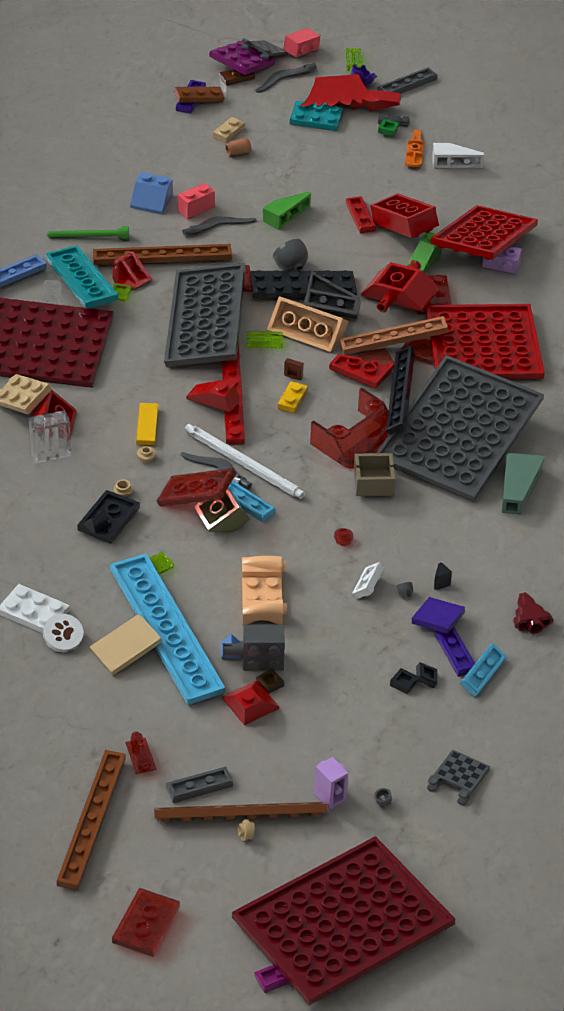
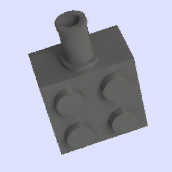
[223,625,285,671]

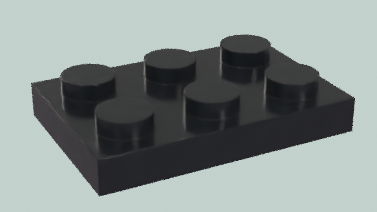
[77,490,140,543]

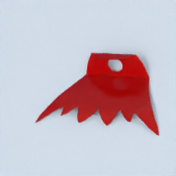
[300,74,380,106]

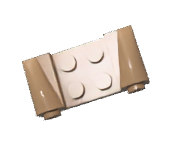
[242,555,287,625]

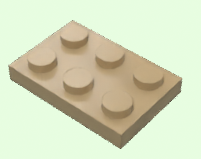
[0,374,52,415]

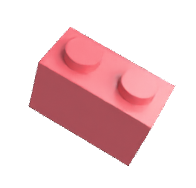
[283,28,320,58]
[178,183,215,219]

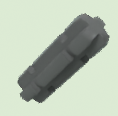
[378,115,410,126]

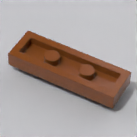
[174,86,225,102]

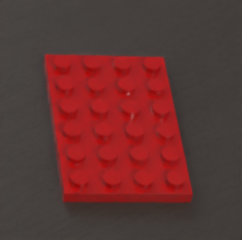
[431,205,538,260]

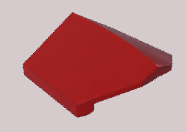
[112,251,152,290]

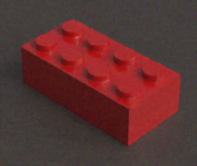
[370,193,439,238]

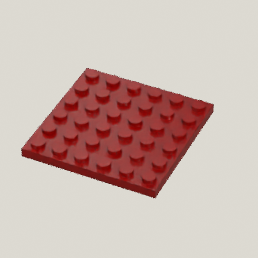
[425,304,545,379]

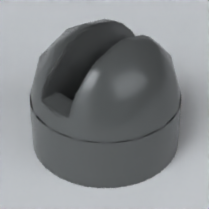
[397,582,413,598]
[374,788,392,807]

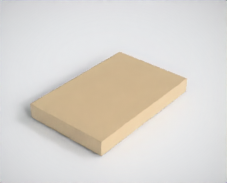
[90,614,162,676]

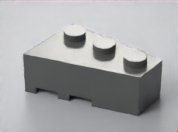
[304,271,361,319]

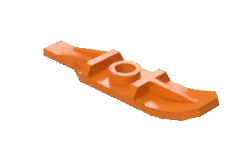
[405,129,424,167]

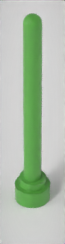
[47,226,129,240]

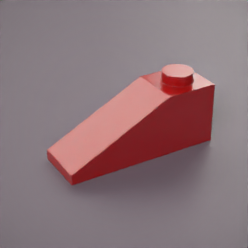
[186,380,240,412]

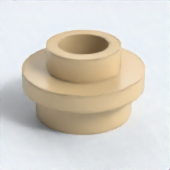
[137,446,156,463]
[114,479,133,497]
[238,819,255,841]

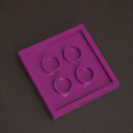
[209,41,276,75]

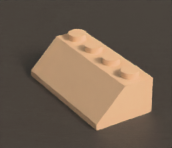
[267,296,349,353]

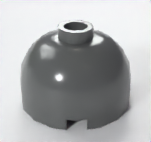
[273,239,308,271]

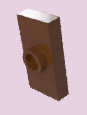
[220,69,255,85]

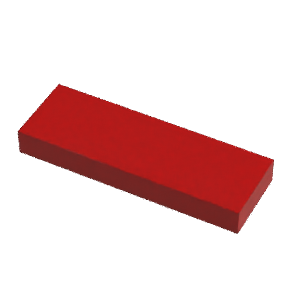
[345,196,376,233]

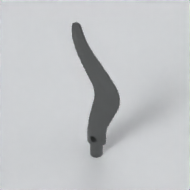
[256,63,317,92]
[182,216,256,236]
[180,452,252,490]

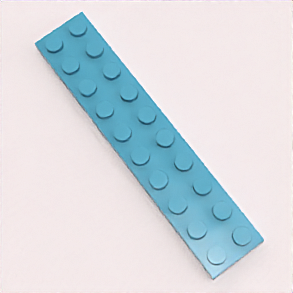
[110,553,225,705]

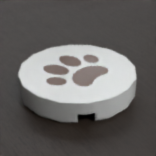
[43,613,84,653]

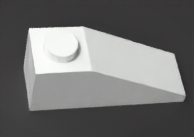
[432,143,484,168]

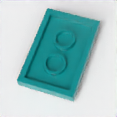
[289,101,343,131]

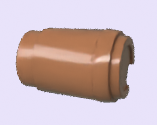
[225,138,252,156]

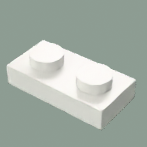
[352,562,384,599]

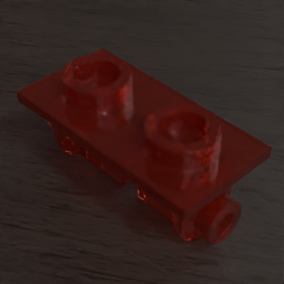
[125,731,156,774]

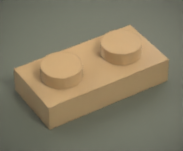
[213,117,245,143]

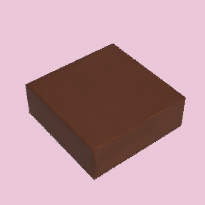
[284,358,304,380]

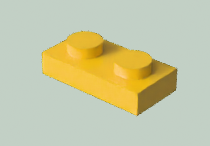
[277,381,308,414]

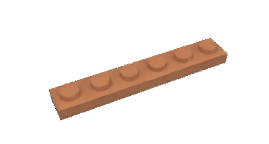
[340,316,448,355]

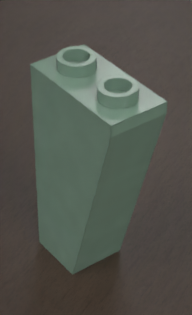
[502,453,544,515]

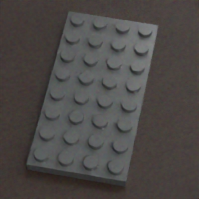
[164,263,246,367]

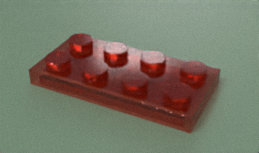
[156,468,236,507]

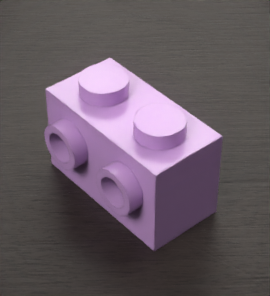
[482,246,522,274]
[314,757,348,810]

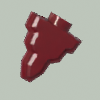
[513,592,554,634]

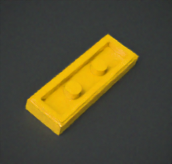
[136,403,158,446]

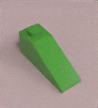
[263,192,311,230]
[408,232,442,273]

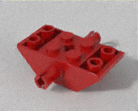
[361,260,439,313]

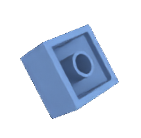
[130,172,173,214]

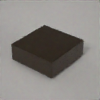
[256,669,284,694]

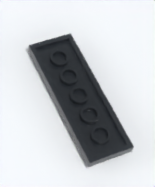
[249,270,357,298]

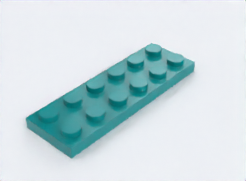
[45,245,118,309]

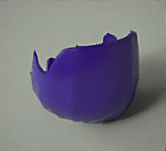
[351,64,377,86]

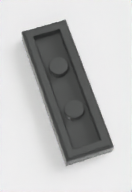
[166,766,233,803]

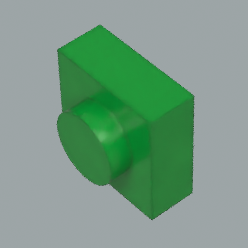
[378,119,399,137]

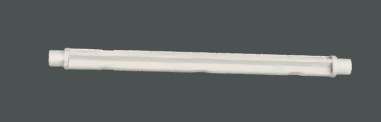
[185,424,305,499]

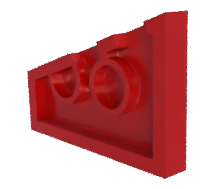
[329,354,394,389]

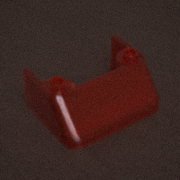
[310,387,389,469]

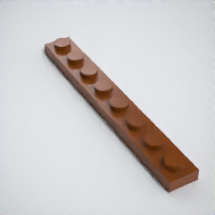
[93,244,232,265]
[57,750,126,890]
[154,802,327,822]

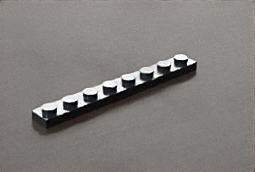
[386,345,415,436]

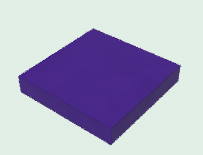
[412,597,465,634]

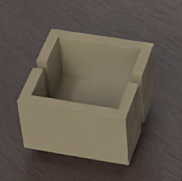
[354,453,395,496]

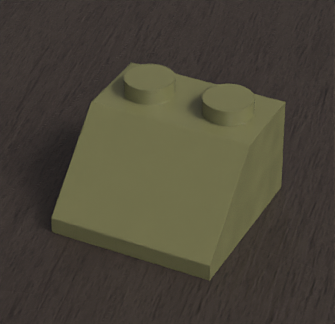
[194,484,250,532]

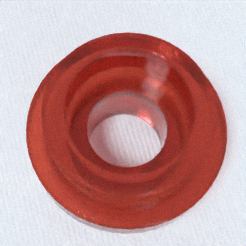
[334,528,353,546]

